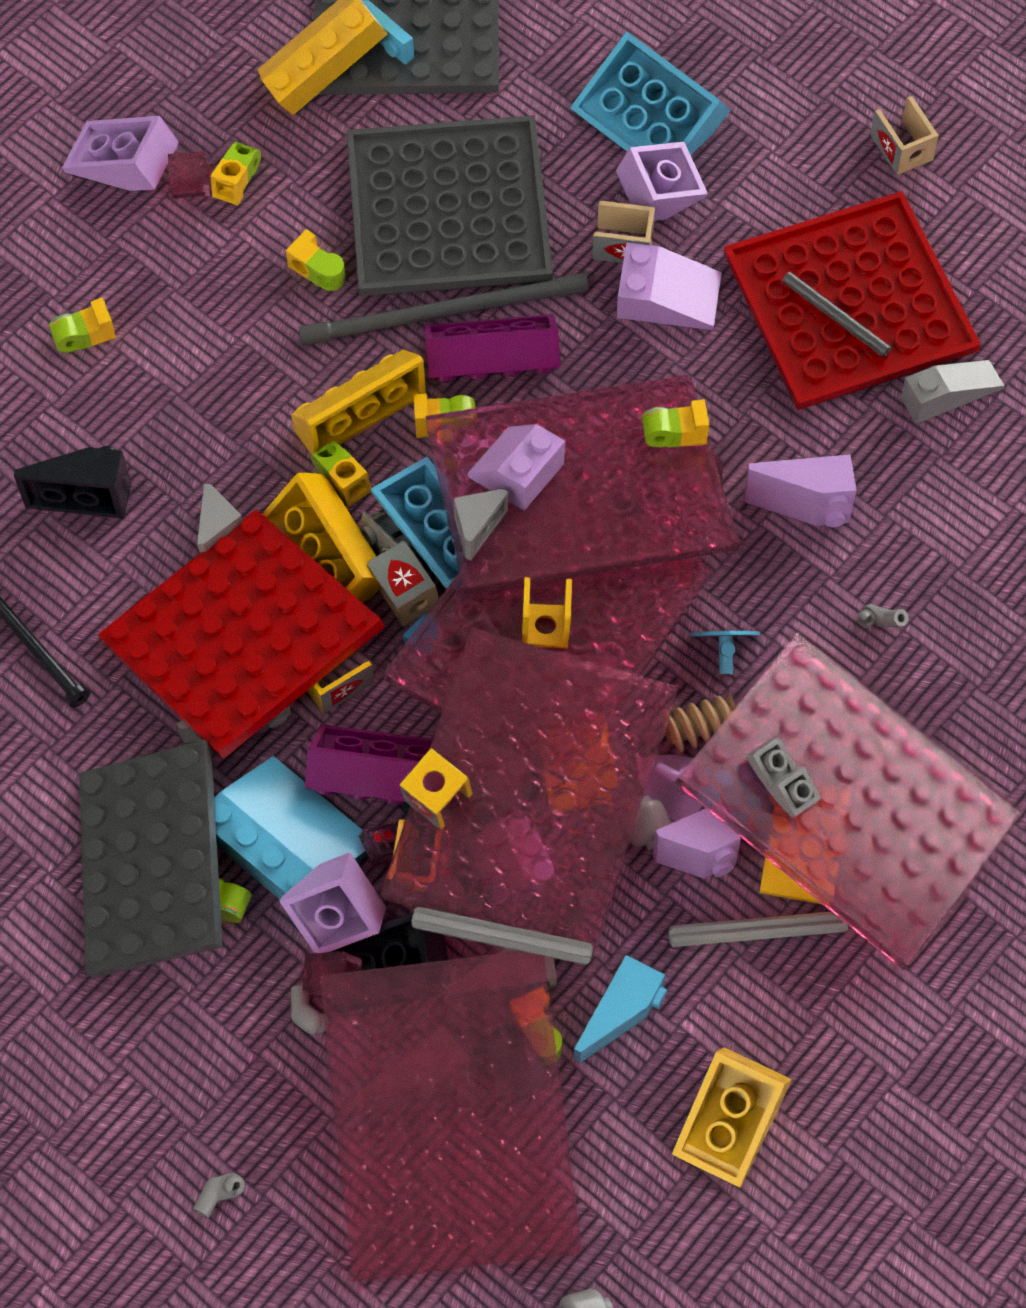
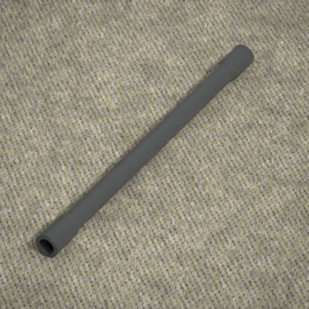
[298,272,589,346]

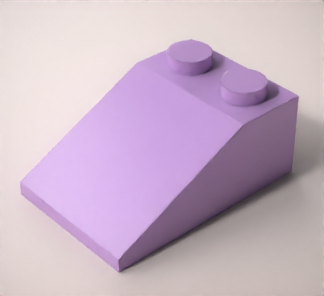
[62,116,179,191]
[617,242,722,330]
[744,455,857,527]

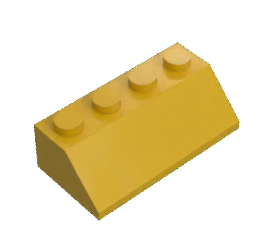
[257,0,388,115]
[291,349,426,455]
[262,473,381,603]

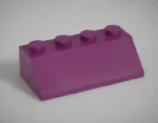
[424,314,561,382]
[305,724,458,807]

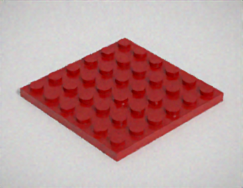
[723,191,981,410]
[98,509,384,760]

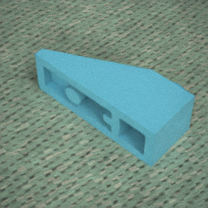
[574,955,668,1063]

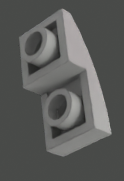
[746,737,821,817]

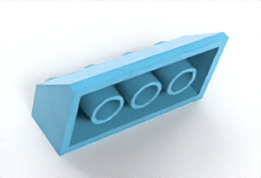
[371,457,505,592]

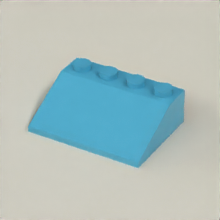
[570,31,731,155]
[214,756,377,900]

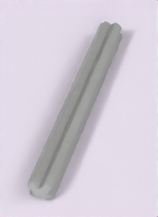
[412,907,593,965]
[668,911,849,947]

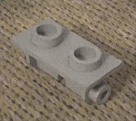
[360,511,421,561]

